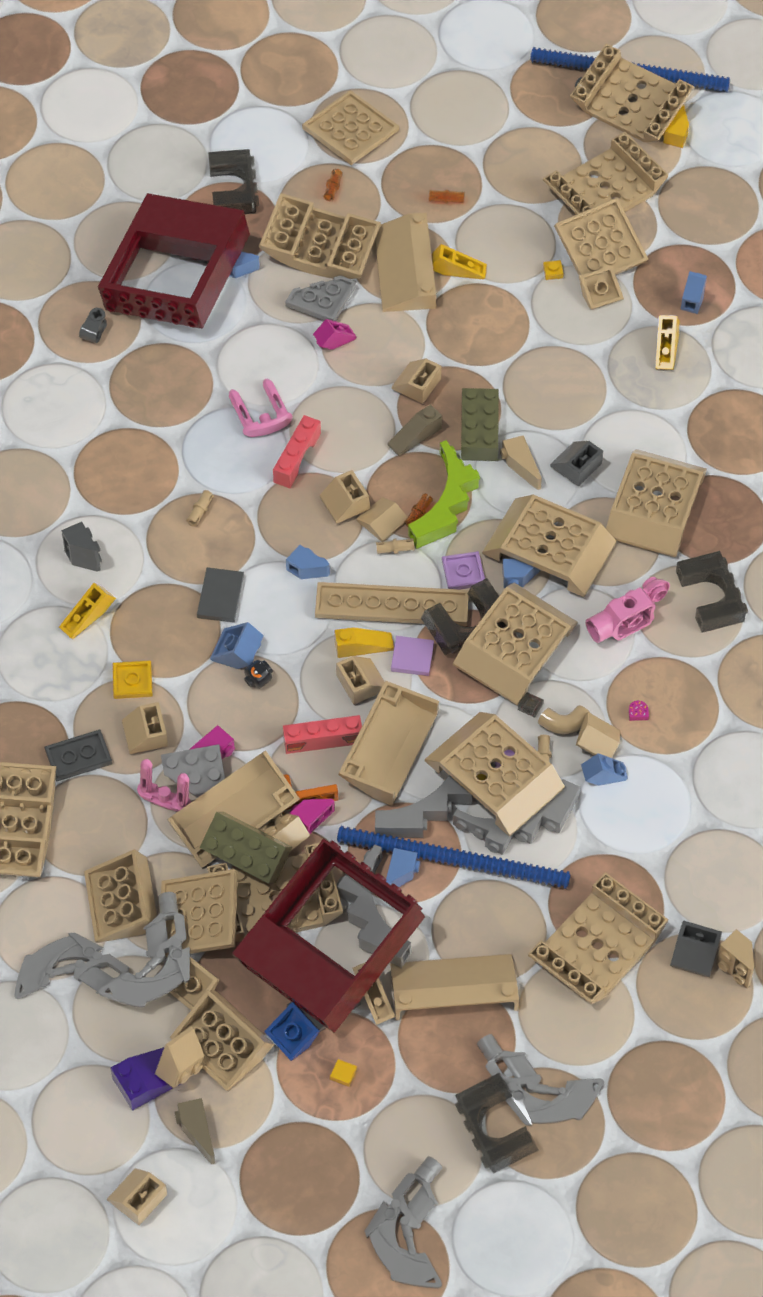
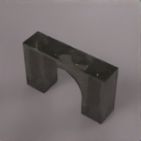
[208,149,259,214]
[676,551,748,633]
[421,578,507,655]
[455,1072,538,1173]

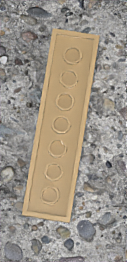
[315,582,469,626]

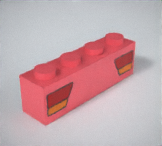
[283,715,362,754]

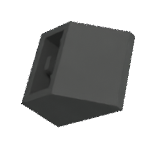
[550,441,603,486]
[61,522,102,572]
[670,920,722,977]

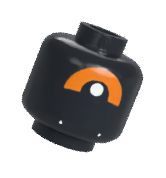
[244,660,273,689]

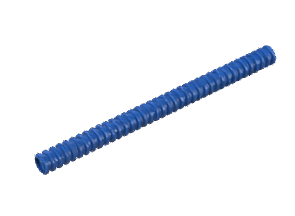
[530,47,730,92]
[337,825,570,889]

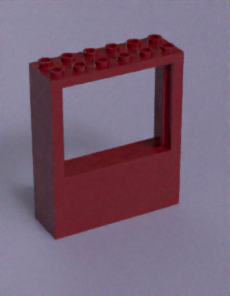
[98,193,250,329]
[232,838,425,1033]

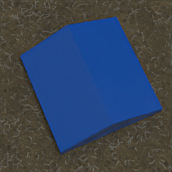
[264,1002,320,1061]

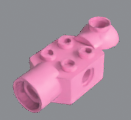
[585,577,670,643]

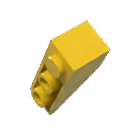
[662,104,689,148]

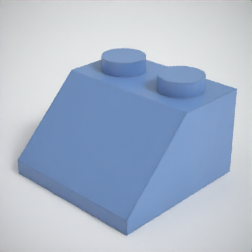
[210,622,264,669]

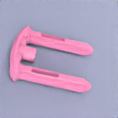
[229,379,292,437]
[137,759,191,812]

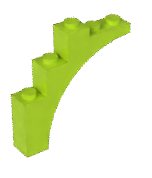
[408,440,480,549]

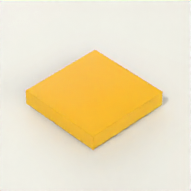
[113,661,152,699]

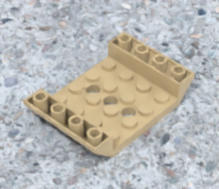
[570,43,694,142]
[543,132,668,215]
[606,449,707,558]
[482,494,616,597]
[453,583,578,705]
[425,712,565,837]
[207,843,343,942]
[528,872,669,1004]

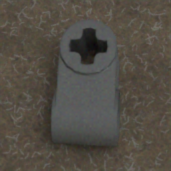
[79,308,107,343]

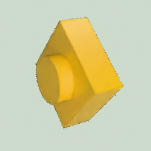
[543,260,563,280]

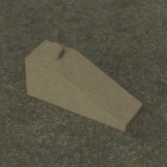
[388,404,442,457]
[174,1098,215,1164]

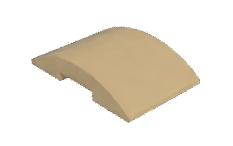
[259,193,381,279]
[0,762,56,877]

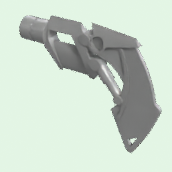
[98,892,190,1008]
[15,933,129,999]
[477,1034,604,1126]
[365,1156,442,1288]

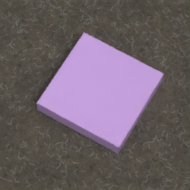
[442,551,486,590]
[391,636,434,676]

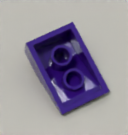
[110,1047,181,1111]

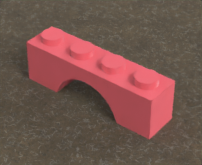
[273,415,321,488]

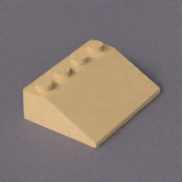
[84,849,157,943]
[170,990,274,1091]

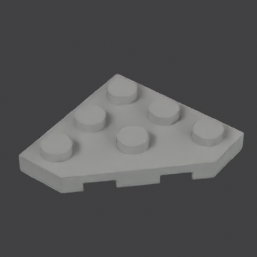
[285,276,357,321]
[161,744,225,798]

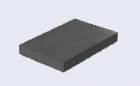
[197,567,244,623]
[44,729,112,782]

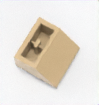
[391,358,442,404]
[320,470,370,524]
[336,656,385,704]
[122,702,168,754]
[258,812,310,850]
[717,929,754,988]
[107,1168,167,1225]

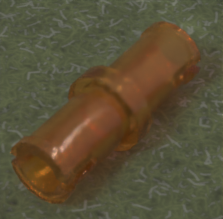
[323,169,343,201]
[429,189,465,204]
[404,493,433,527]

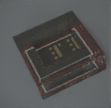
[518,692,544,718]

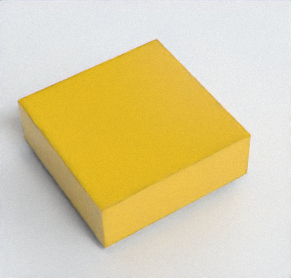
[330,1059,357,1087]

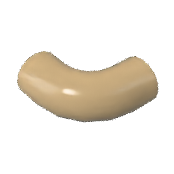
[538,705,590,734]

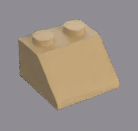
[155,1027,204,1088]

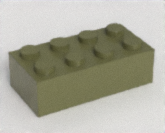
[461,388,499,461]
[200,812,292,884]

